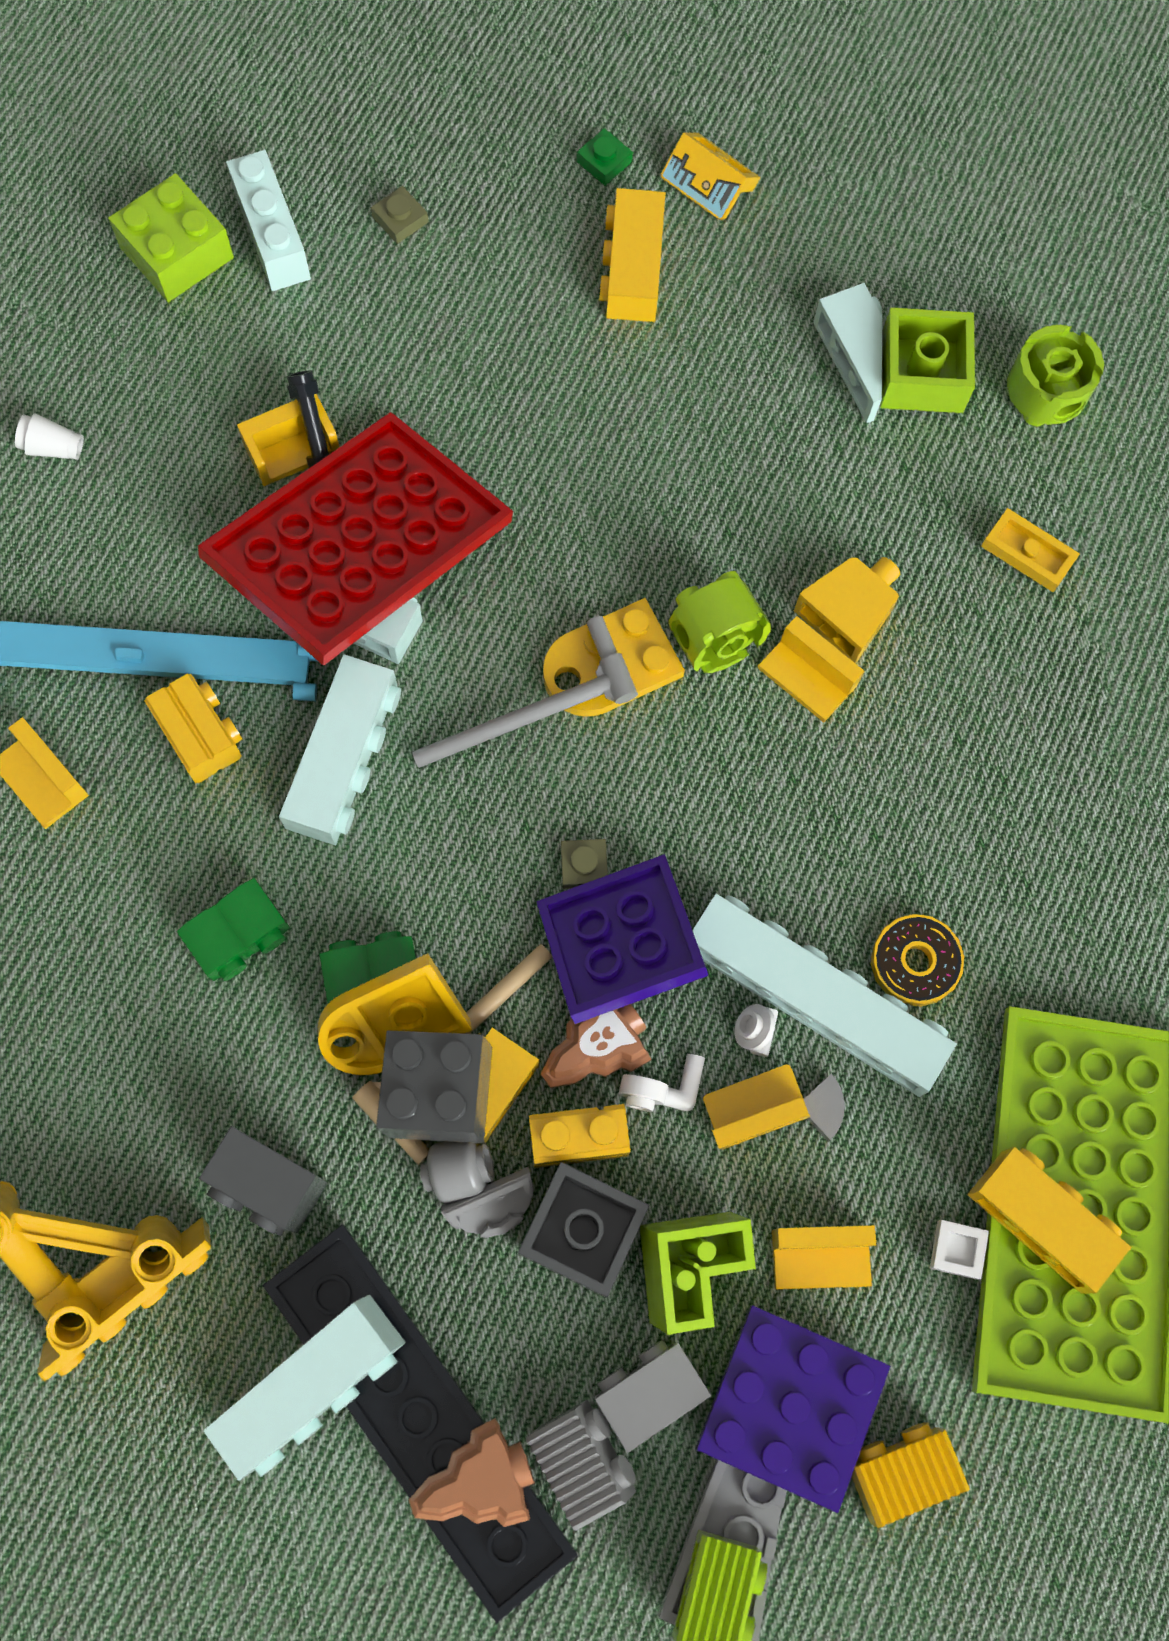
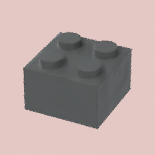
[376,1030,492,1143]
[199,1126,328,1236]
[518,1162,649,1298]

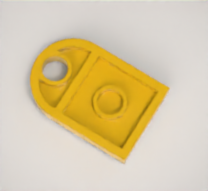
[543,598,685,717]
[317,953,472,1075]

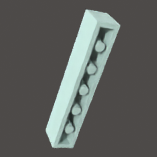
[693,894,957,1097]

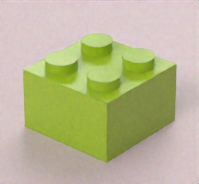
[108,173,234,303]
[880,308,975,413]

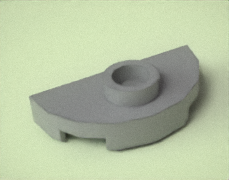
[441,1166,534,1238]

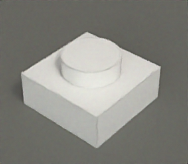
[929,1220,989,1280]

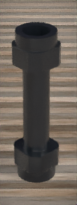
[287,370,333,468]

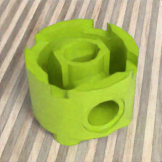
[1007,324,1105,427]
[669,571,771,674]

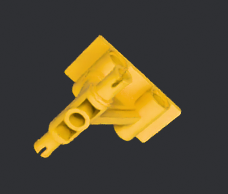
[0,1181,211,1381]

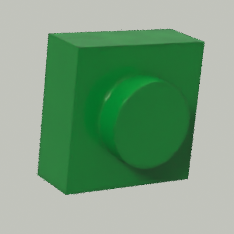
[576,128,633,186]

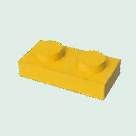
[981,508,1080,592]

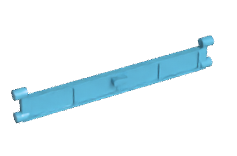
[0,621,318,701]

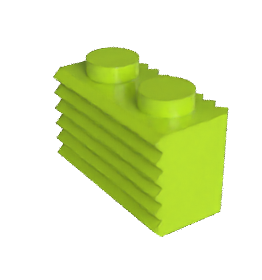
[672,1529,768,1641]

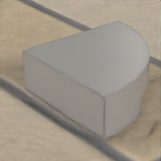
[804,1073,845,1141]

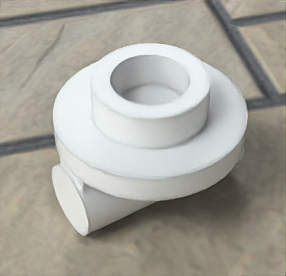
[735,1004,778,1057]

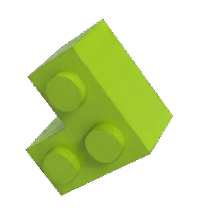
[640,1211,756,1335]

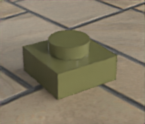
[371,185,429,244]
[561,839,608,889]

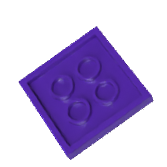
[536,854,709,1024]
[695,1305,891,1513]

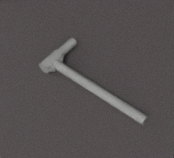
[412,616,638,768]

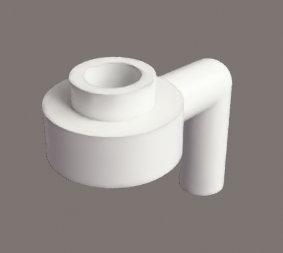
[619,1054,705,1112]

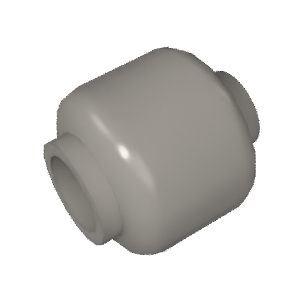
[420,1141,495,1204]

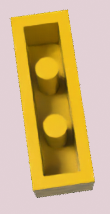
[599,188,666,322]
[967,1147,1132,1294]

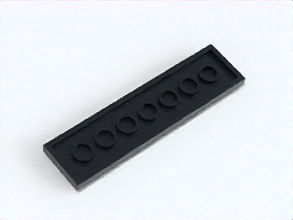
[262,1224,578,1623]

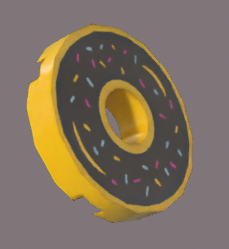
[871,914,964,1007]

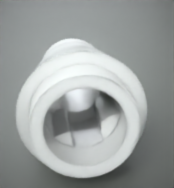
[15,413,84,460]

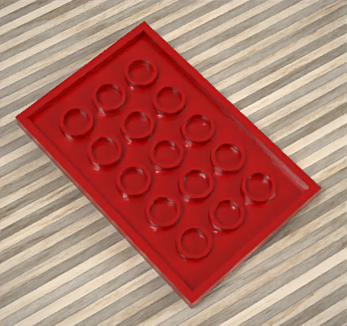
[198,412,513,666]

